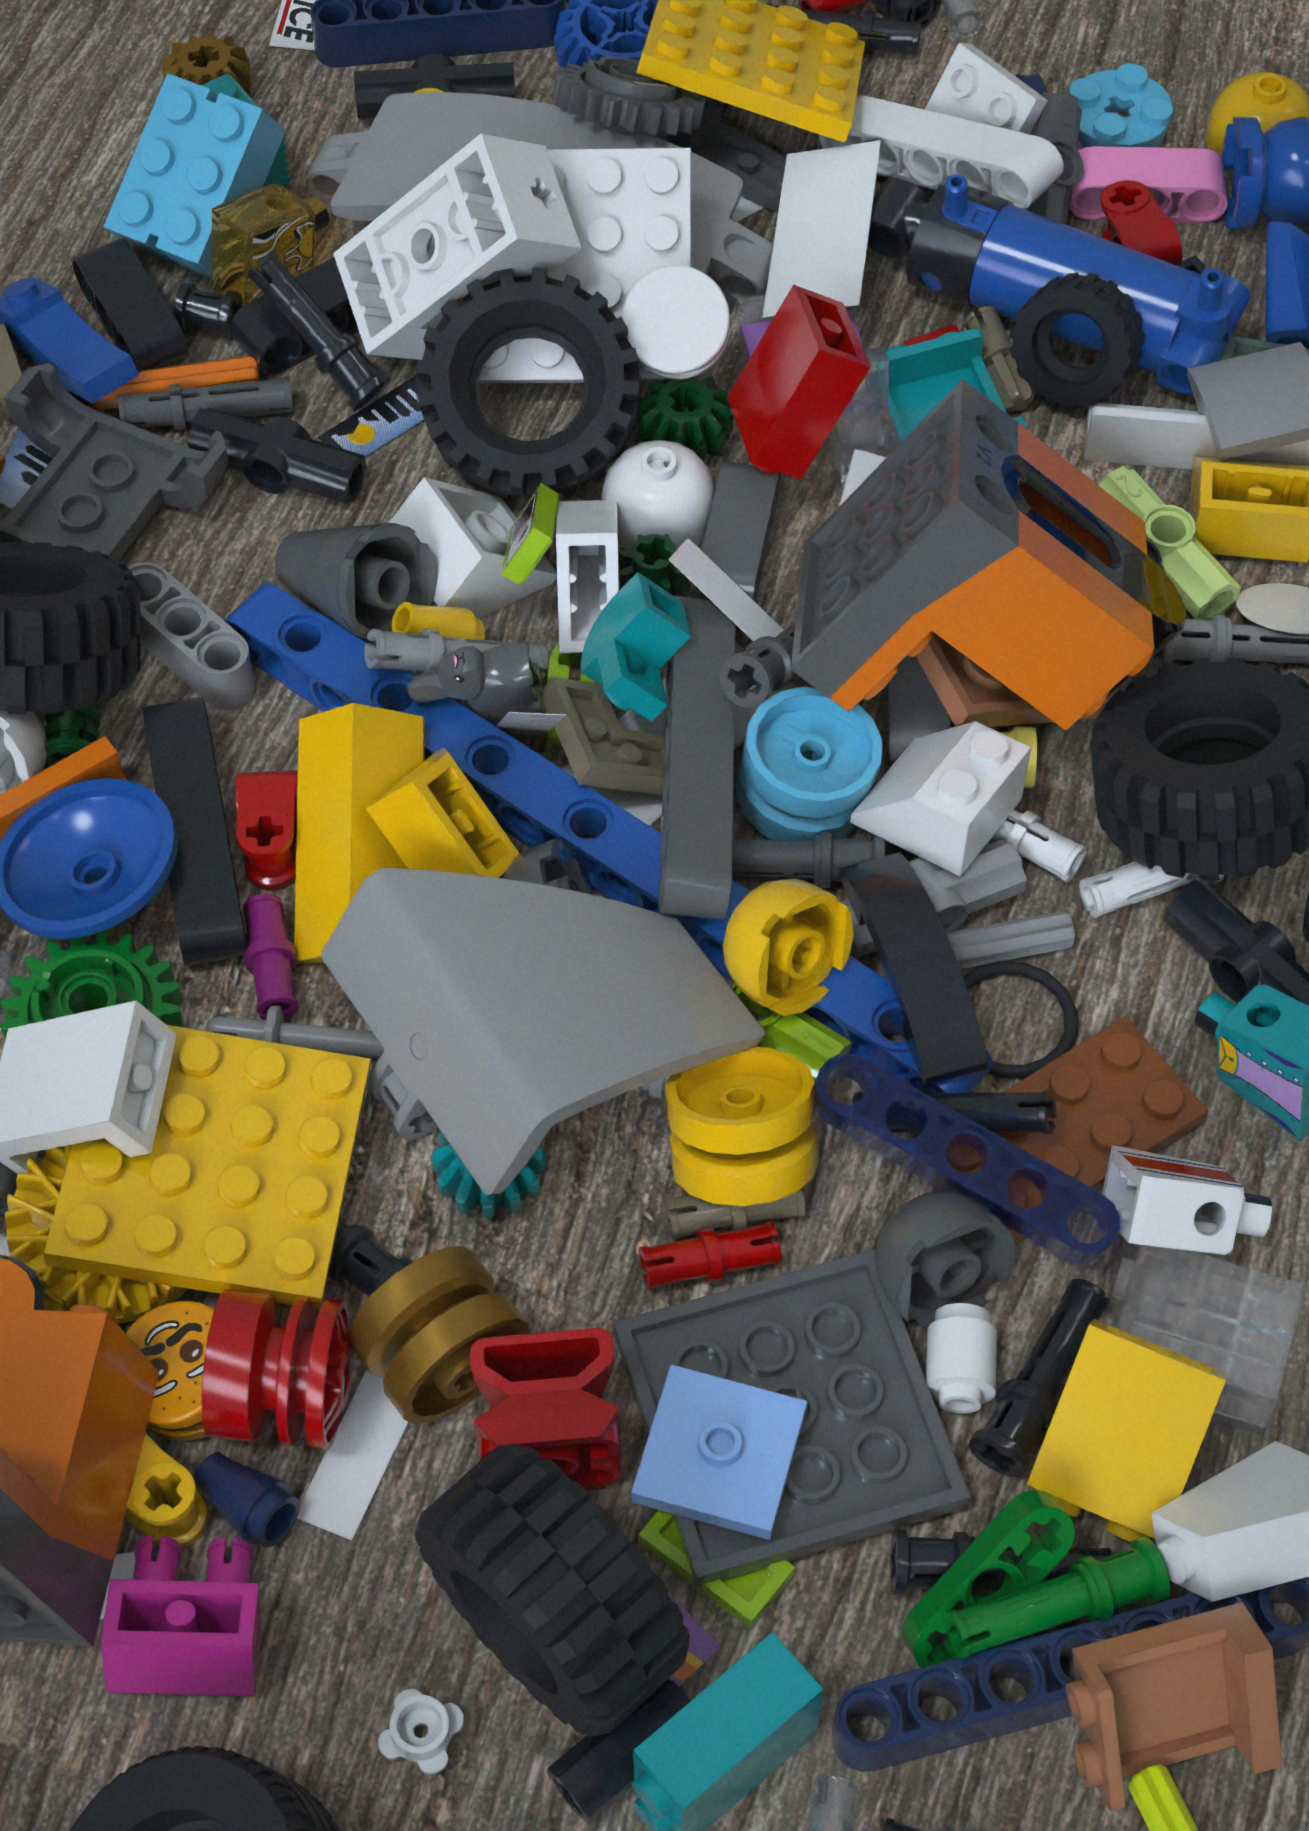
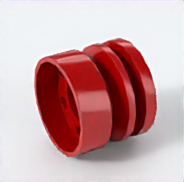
[201,1289,353,1449]

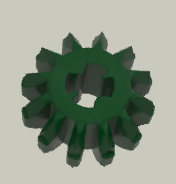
[637,376,734,462]

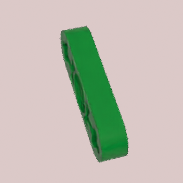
[902,1490,1075,1668]

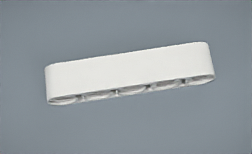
[819,96,1064,209]

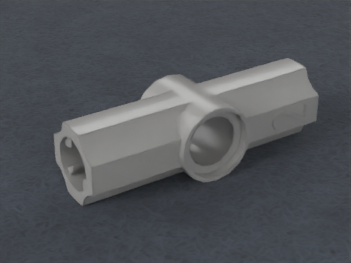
[840,839,1027,959]

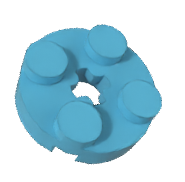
[1069,63,1173,149]

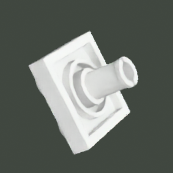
[924,43,1048,134]

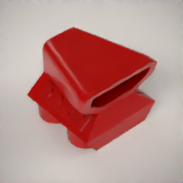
[469,1328,622,1491]

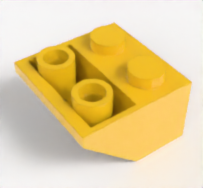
[1190,455,1309,563]
[366,747,520,878]

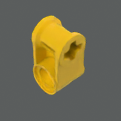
[125,1433,209,1548]

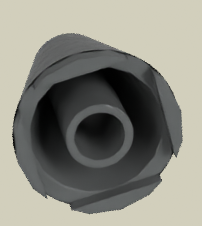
[275,523,437,644]

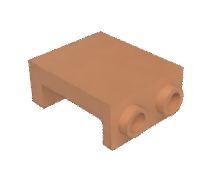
[1066,1602,1282,1811]

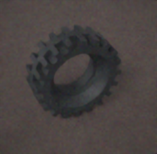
[416,267,641,501]

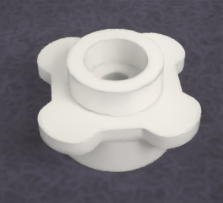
[378,1689,464,1775]

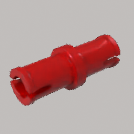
[638,1221,781,1290]

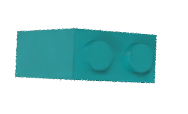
[632,1632,824,1831]

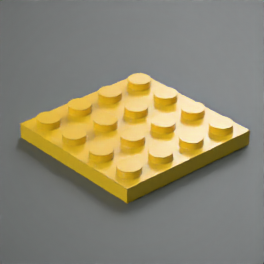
[636,0,865,143]
[44,1025,370,1310]

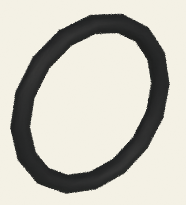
[963,961,1078,1078]

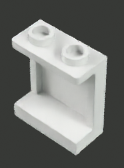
[0,1001,177,1174]

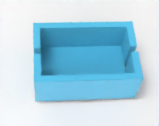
[103,73,286,280]

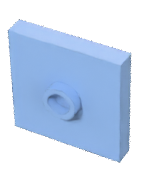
[631,1365,807,1540]

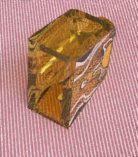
[212,184,330,306]

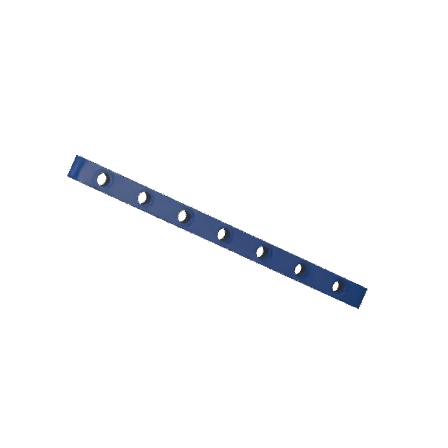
[224,583,993,1093]

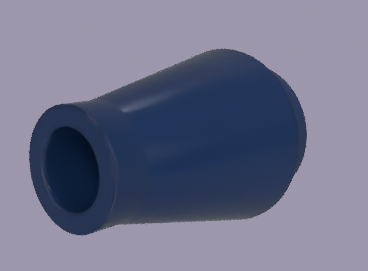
[194,1452,300,1547]

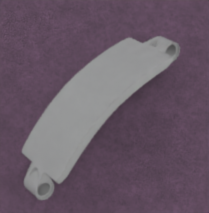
[303,92,773,306]

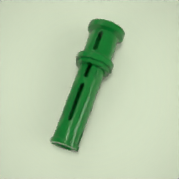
[944,1537,1170,1659]

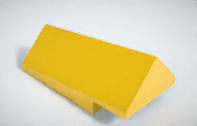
[294,703,425,964]

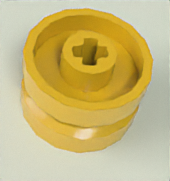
[665,1047,819,1206]

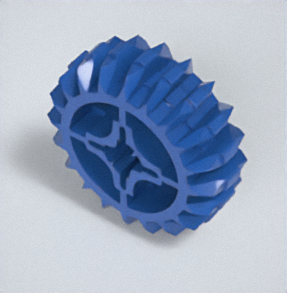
[554,0,658,68]

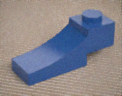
[0,277,139,403]

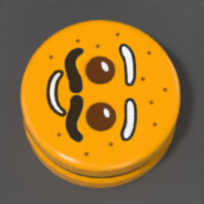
[126,1301,214,1441]

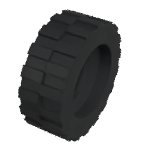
[1010,272,1145,408]

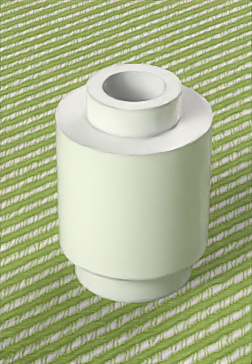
[926,1303,997,1413]

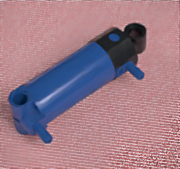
[867,174,1250,395]

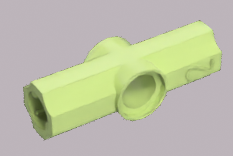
[1099,466,1241,620]

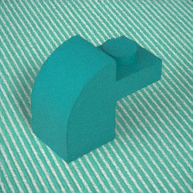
[581,572,692,721]

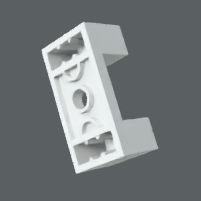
[333,133,582,360]

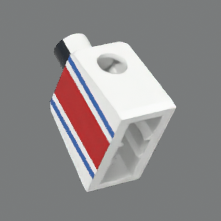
[1098,1145,1272,1255]

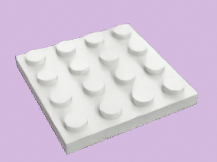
[462,148,691,384]

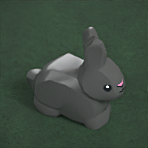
[406,642,546,726]

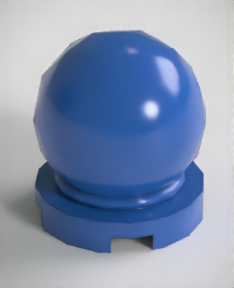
[1222,117,1309,228]

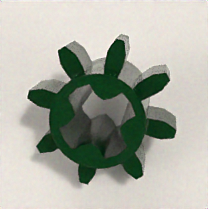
[619,534,689,596]

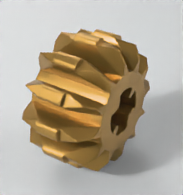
[162,31,253,96]

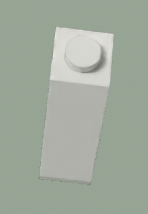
[556,500,619,653]
[1151,1441,1309,1602]

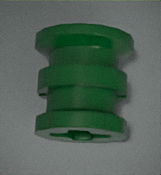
[44,704,100,770]

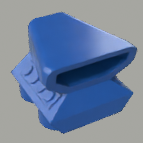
[1265,221,1309,349]

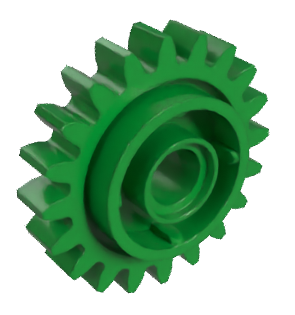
[0,930,184,1040]

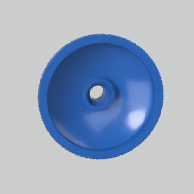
[0,778,178,939]

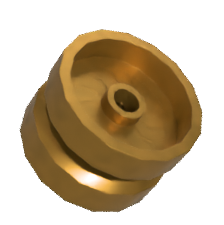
[347,1246,530,1424]

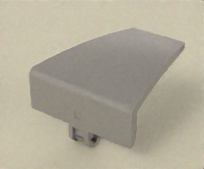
[321,868,765,1196]

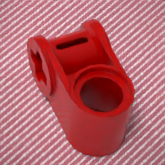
[1100,180,1183,266]
[236,770,298,891]

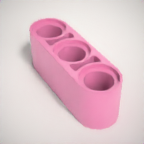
[1069,146,1227,223]

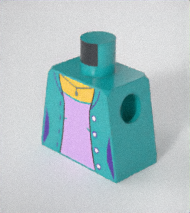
[1194,984,1309,1142]

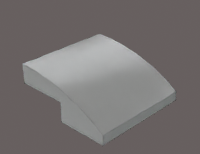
[1187,342,1309,461]

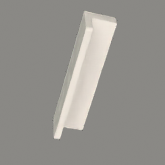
[1084,402,1309,470]

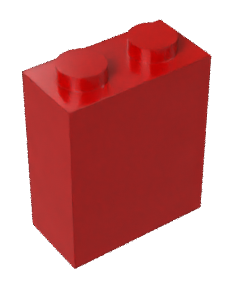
[727,284,871,480]

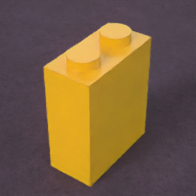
[1027,1319,1228,1542]

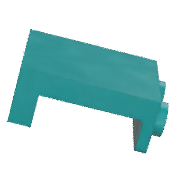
[870,328,1028,448]

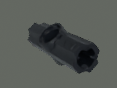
[354,54,516,118]
[187,407,367,504]
[1163,879,1309,1006]

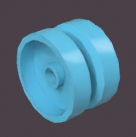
[735,686,882,841]

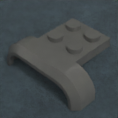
[0,363,228,561]

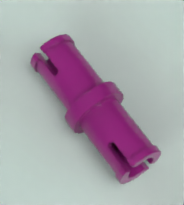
[243,894,299,1020]

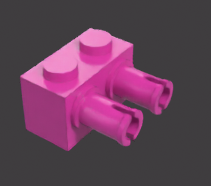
[101,1535,262,1696]

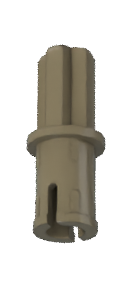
[964,306,1035,412]

